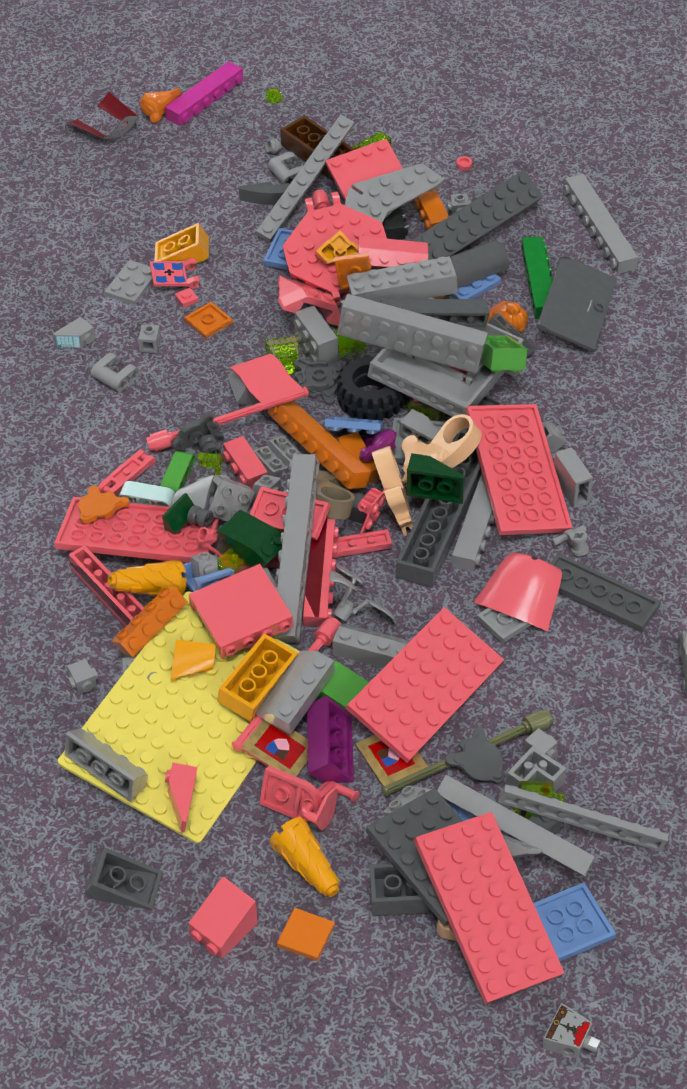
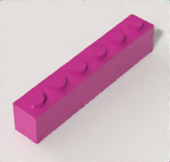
[165,61,243,126]

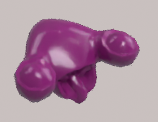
[359,430,397,462]

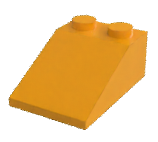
[155,223,209,265]

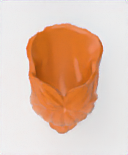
[139,88,182,123]
[489,301,528,332]

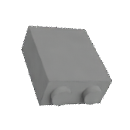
[554,447,593,508]

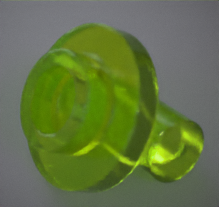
[266,88,284,104]

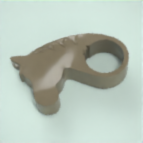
[316,470,355,519]

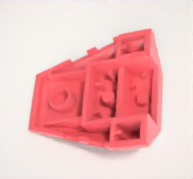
[278,276,340,326]

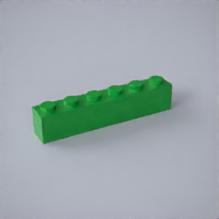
[521,237,553,319]

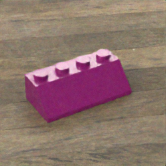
[307,696,354,783]

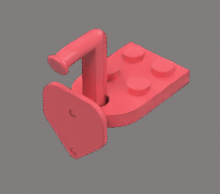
[259,766,360,831]

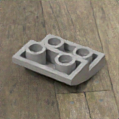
[253,435,301,477]

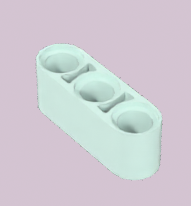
[119,481,175,507]

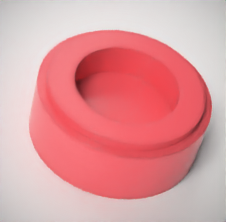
[456,156,472,170]

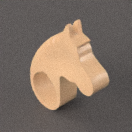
[401,414,482,487]
[372,446,413,536]

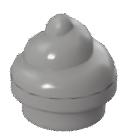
[265,138,283,155]

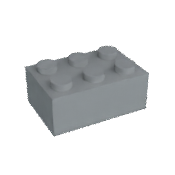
[293,305,338,366]

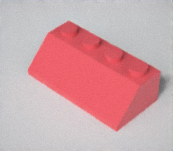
[357,236,428,270]

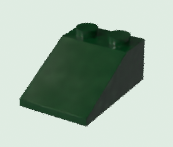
[407,453,465,504]
[216,509,282,568]

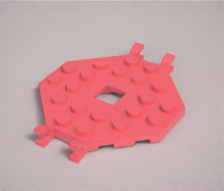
[282,191,387,306]

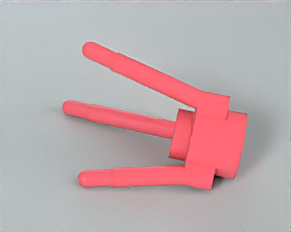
[197,527,223,557]

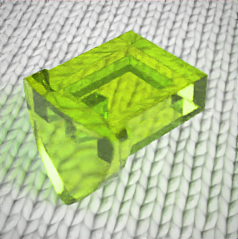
[197,452,223,476]

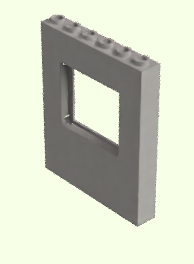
[368,297,524,417]

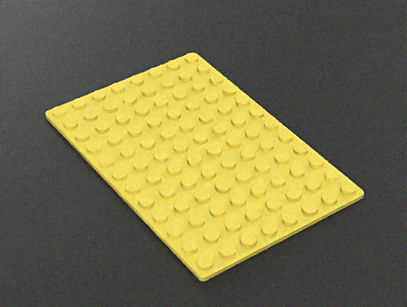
[58,591,300,843]

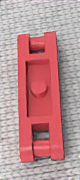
[98,449,156,496]

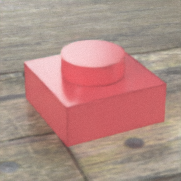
[175,288,198,308]

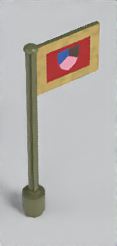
[355,709,553,797]

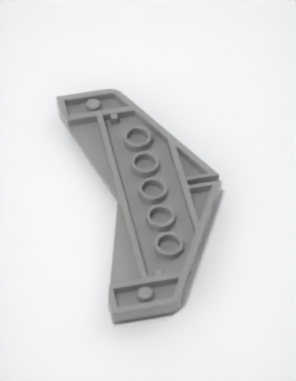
[345,164,445,223]

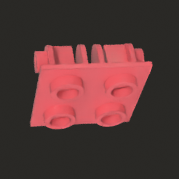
[358,488,387,535]

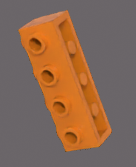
[111,586,188,657]

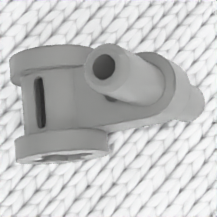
[551,525,589,556]

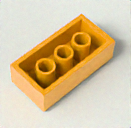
[217,633,298,722]

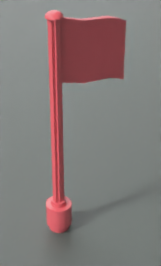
[146,354,309,452]

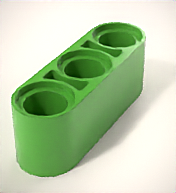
[161,451,195,493]

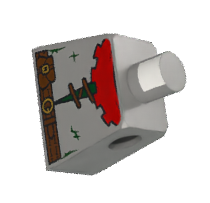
[542,1003,601,1058]

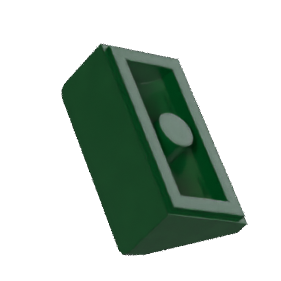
[162,493,194,534]

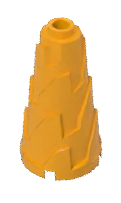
[108,560,187,597]
[269,817,340,897]

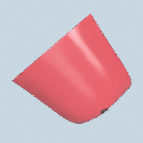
[474,553,562,631]

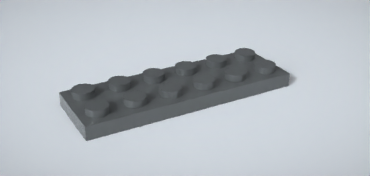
[550,553,661,632]

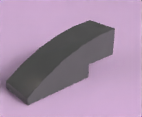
[238,181,289,205]

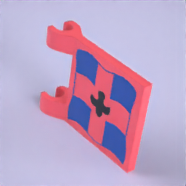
[150,258,200,289]

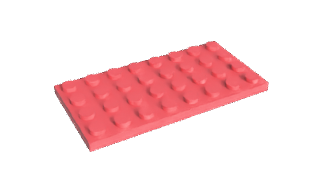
[465,404,573,535]
[54,497,221,563]
[346,607,504,763]
[413,812,565,1004]

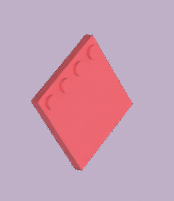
[326,139,403,201]

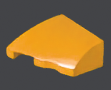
[315,230,358,264]
[171,640,216,681]

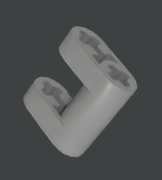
[268,152,303,185]
[91,353,140,392]

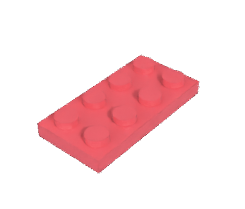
[250,486,331,540]

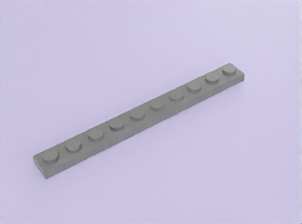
[256,114,354,242]

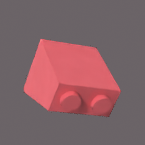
[189,877,258,959]

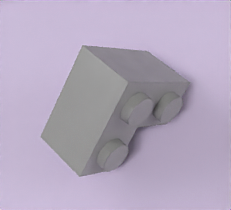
[506,746,566,796]

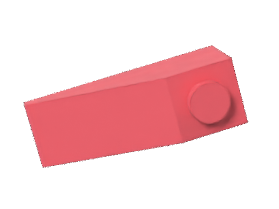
[165,763,198,832]

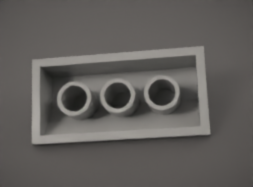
[333,624,410,668]
[256,651,335,735]
[65,728,148,802]

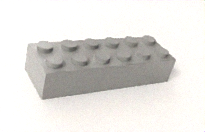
[347,256,458,303]

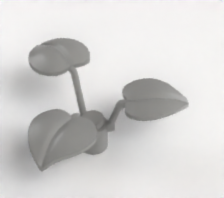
[329,564,397,625]

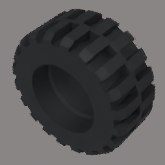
[337,355,406,421]

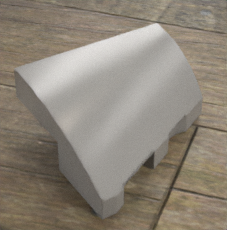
[171,475,215,510]

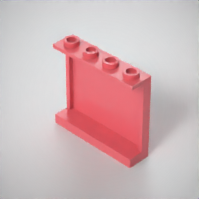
[189,564,293,658]

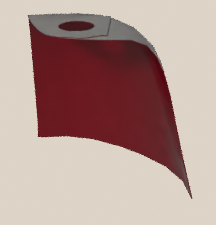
[64,92,138,139]

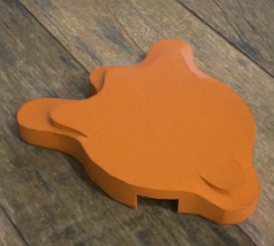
[78,486,130,524]

